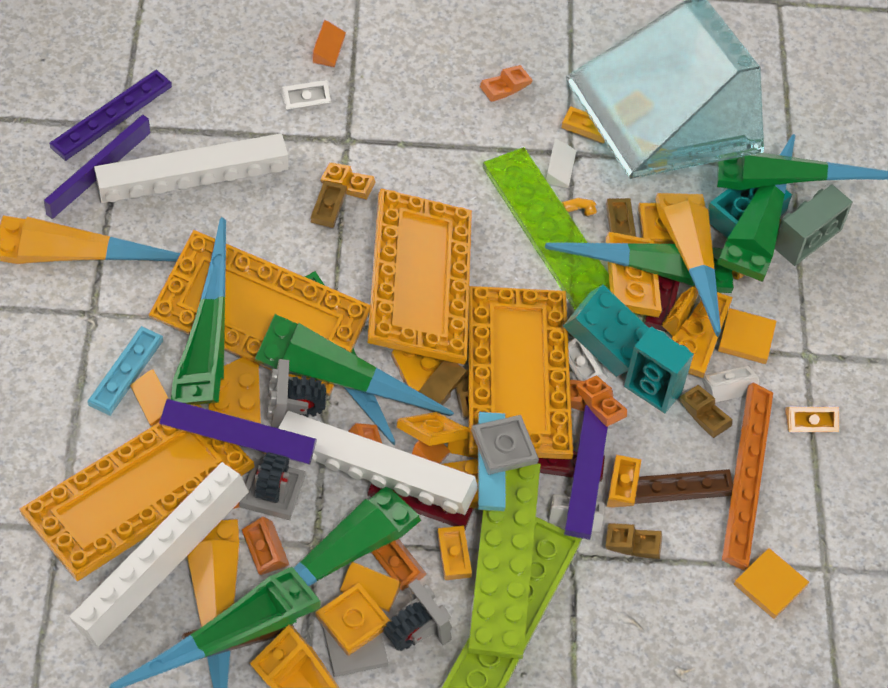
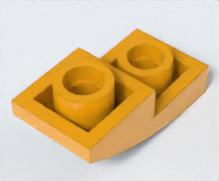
[320,162,376,200]

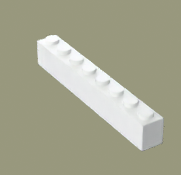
[94,133,288,203]
[278,411,478,515]
[69,462,249,647]

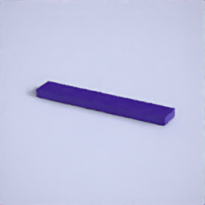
[49,69,172,161]
[44,115,150,219]
[159,399,317,465]
[564,405,608,540]

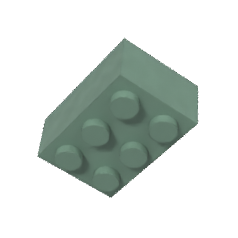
[775,184,853,266]

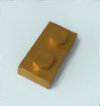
[311,181,347,228]
[606,198,636,237]

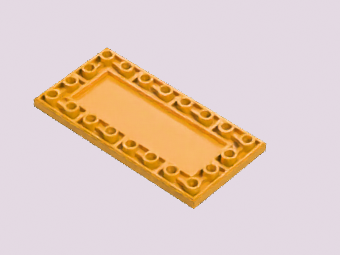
[367,188,472,365]
[149,230,370,396]
[468,286,573,459]
[19,405,255,582]

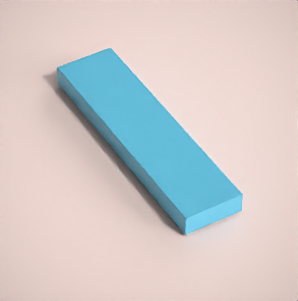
[88,326,163,416]
[478,412,506,511]

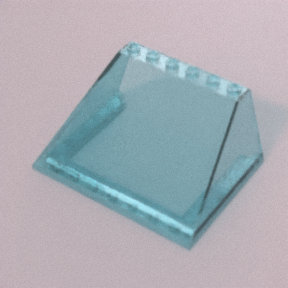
[566,0,764,179]

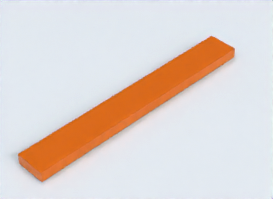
[722,382,773,570]

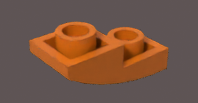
[576,375,627,427]

